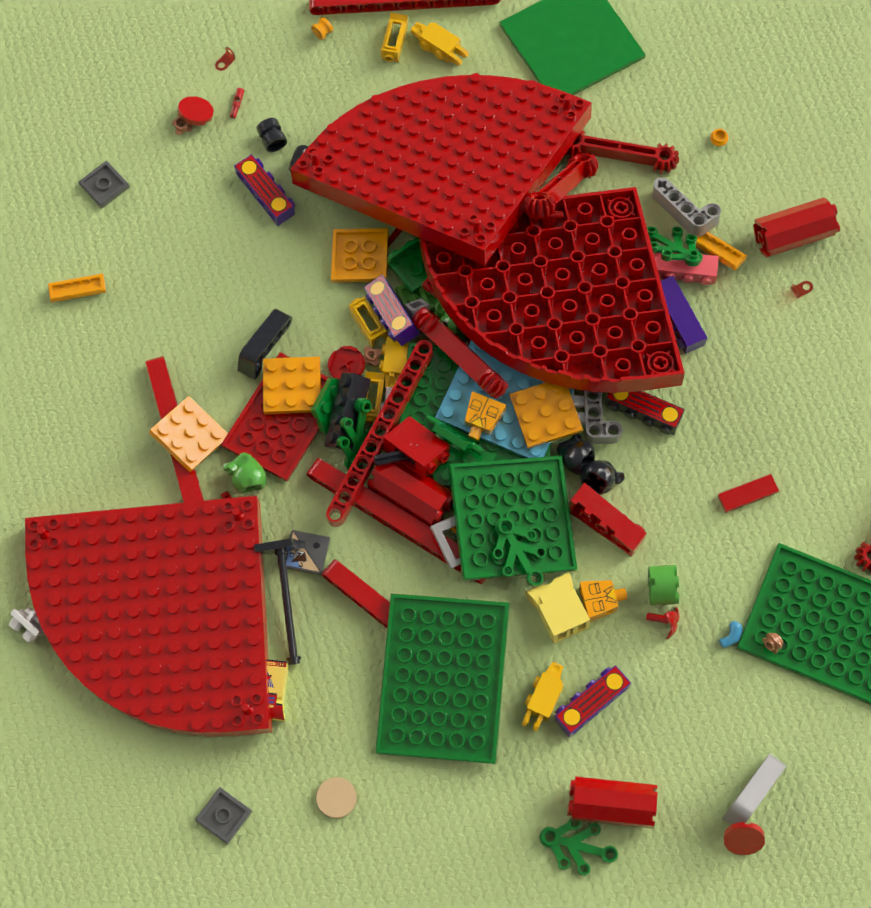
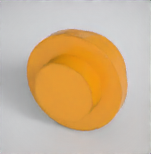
[710,129,729,147]

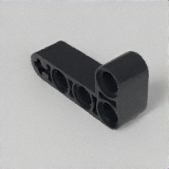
[237,308,293,380]

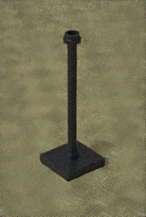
[254,538,306,665]

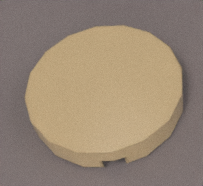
[316,777,357,819]

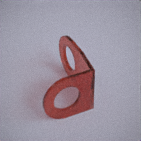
[215,47,236,71]
[791,281,813,299]

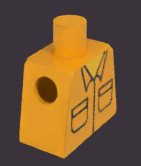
[465,391,506,441]
[579,580,627,622]

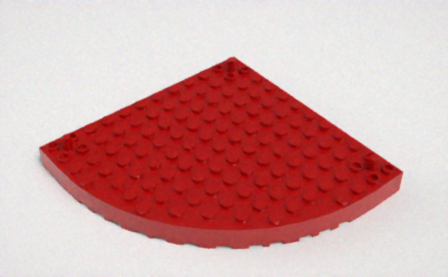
[290,73,592,265]
[419,187,685,393]
[25,496,272,737]

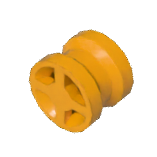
[311,17,333,40]

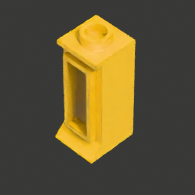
[381,12,408,62]
[349,296,388,348]
[364,371,385,424]

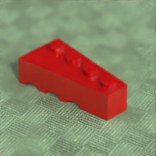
[569,483,647,557]

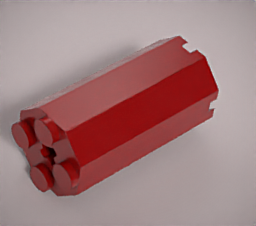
[753,197,840,258]
[367,462,453,526]
[567,776,658,829]

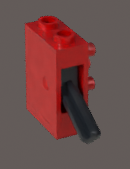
[374,416,450,479]

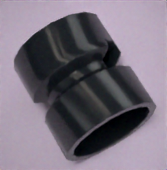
[256,118,287,152]

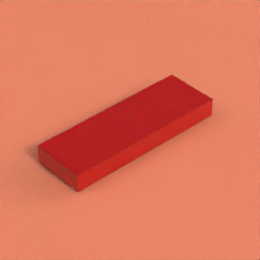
[718,474,779,513]

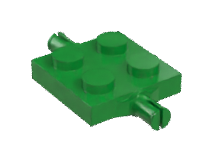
[425,414,484,456]

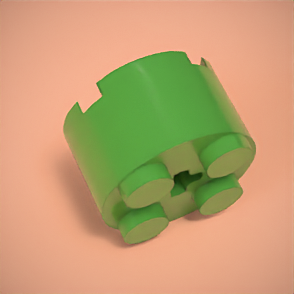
[648,565,679,605]

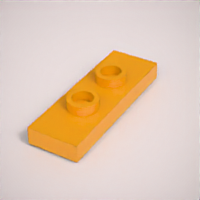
[696,232,747,271]
[48,273,106,303]

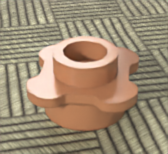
[172,117,192,135]
[364,346,382,366]
[763,633,783,654]

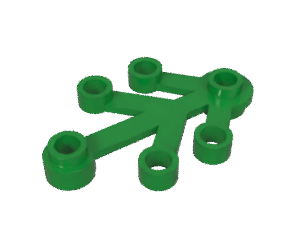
[647,226,703,267]
[336,398,383,470]
[491,517,547,587]
[539,819,618,876]

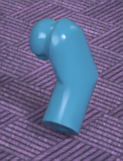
[719,621,743,649]

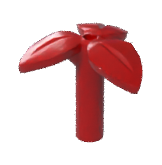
[646,607,680,639]

